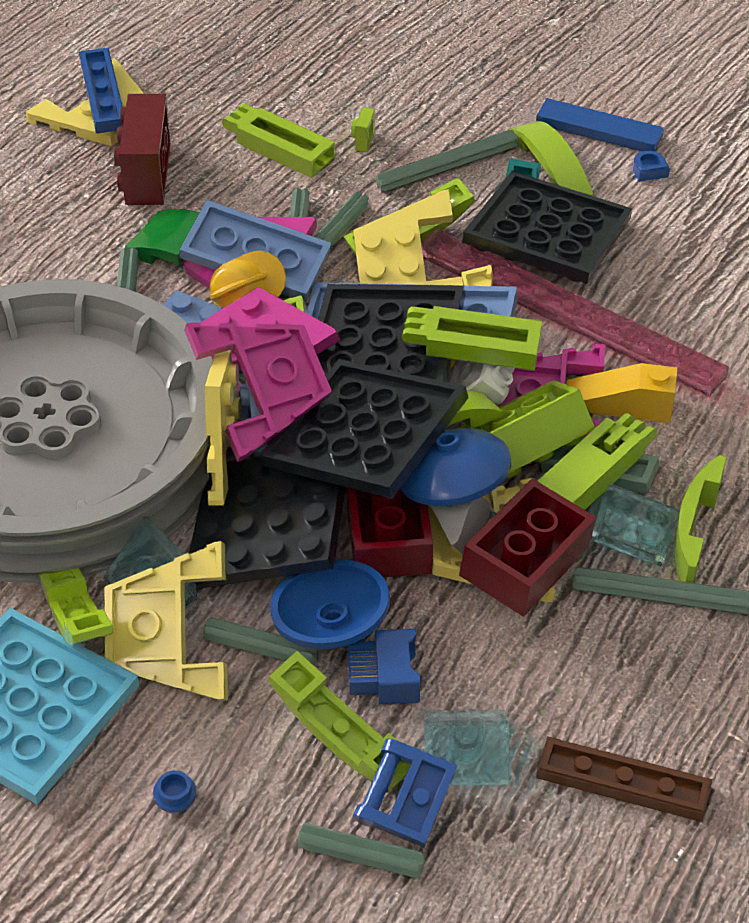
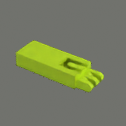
[222,104,335,178]
[402,306,542,371]
[538,413,657,510]

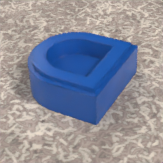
[633,151,670,182]

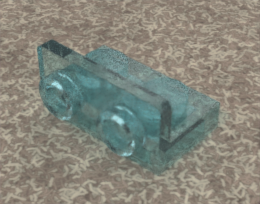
[591,484,680,567]

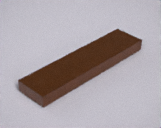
[536,736,713,822]

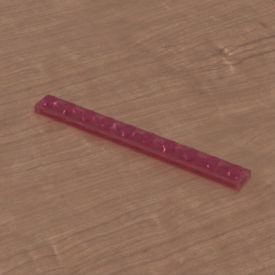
[421,229,729,397]

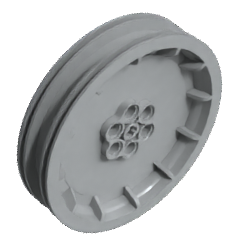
[0,279,213,583]

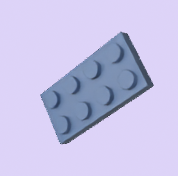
[180,200,332,302]

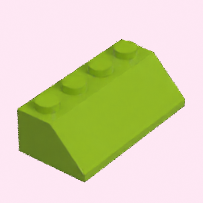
[458,380,595,479]

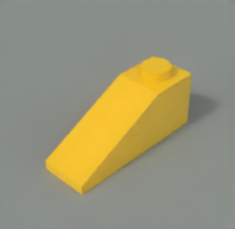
[566,363,677,423]

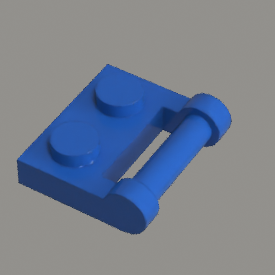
[353,739,457,848]

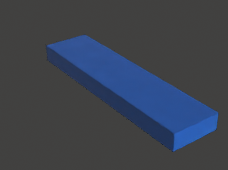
[79,48,123,134]
[536,98,664,151]

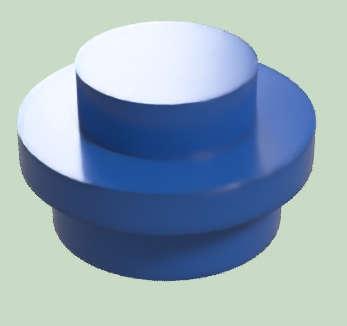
[153,770,196,813]

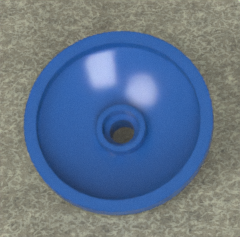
[400,428,511,506]
[270,559,390,650]

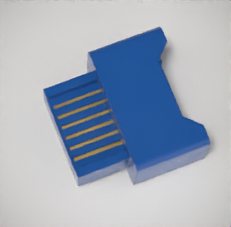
[347,628,420,705]

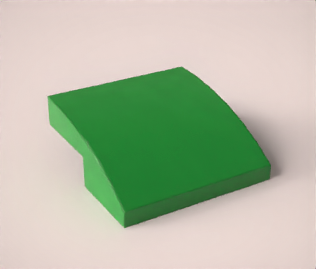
[126,209,200,265]

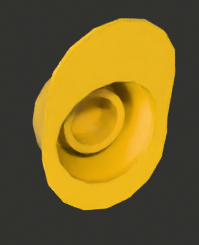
[209,250,286,308]

